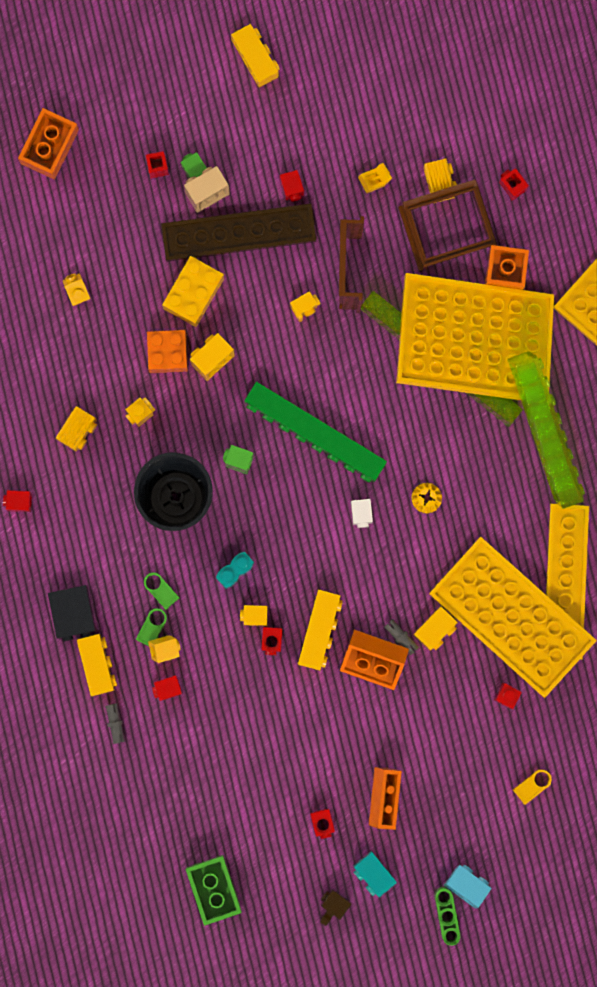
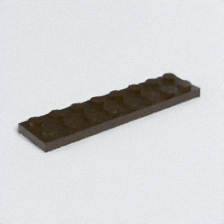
[161,204,316,262]

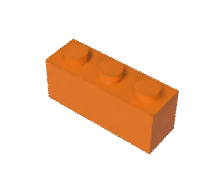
[369,767,402,830]

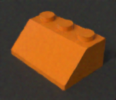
[340,629,409,690]

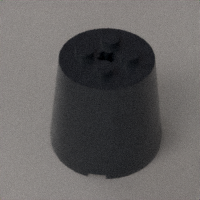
[134,452,213,531]

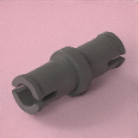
[384,619,419,655]
[105,703,125,744]

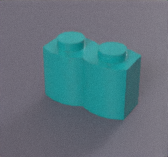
[216,552,254,589]

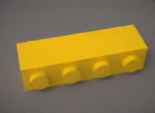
[298,590,343,671]

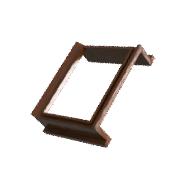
[398,179,498,272]
[339,216,364,313]

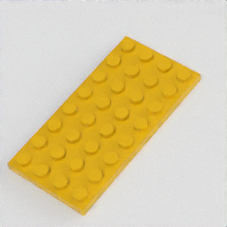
[429,537,597,698]

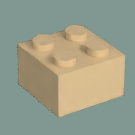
[184,166,229,213]

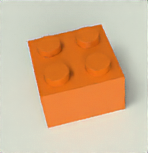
[485,245,529,290]
[147,330,188,373]

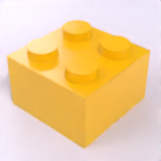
[190,333,235,381]

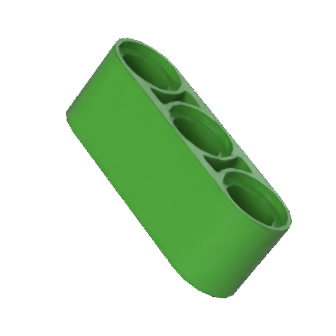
[434,887,460,946]

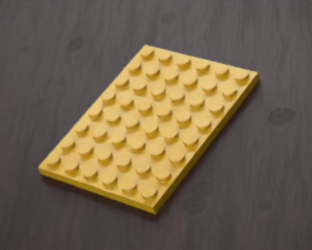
[396,273,554,404]

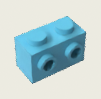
[444,865,492,909]

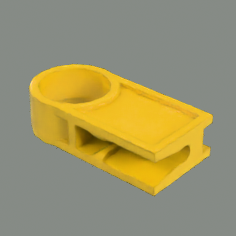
[513,769,552,805]

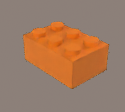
[18,108,79,180]

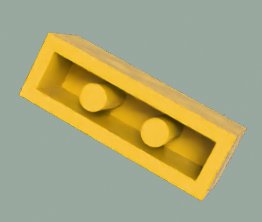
[231,24,280,88]
[77,634,117,696]

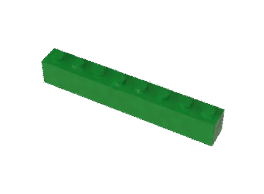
[244,382,387,483]

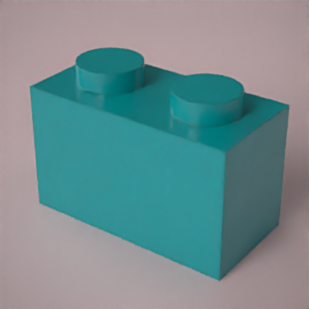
[353,851,397,897]

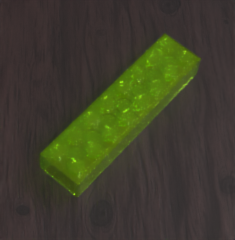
[507,351,585,509]

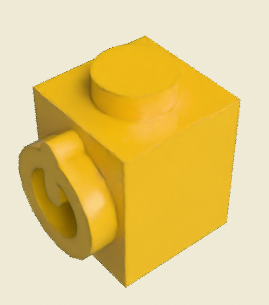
[125,397,155,427]

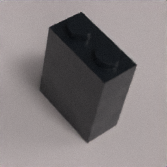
[48,585,96,642]

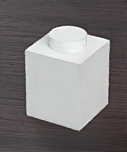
[351,499,373,528]

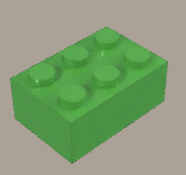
[186,855,242,926]

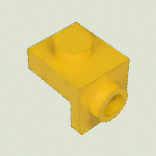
[358,163,392,193]
[63,274,90,306]

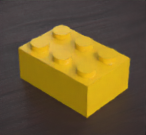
[162,256,224,327]

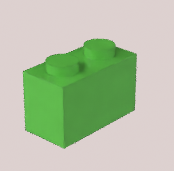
[223,445,254,475]

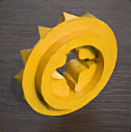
[411,483,442,513]

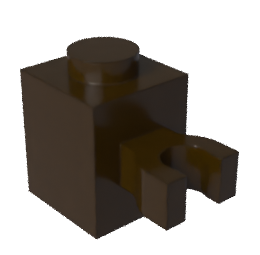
[319,889,352,926]

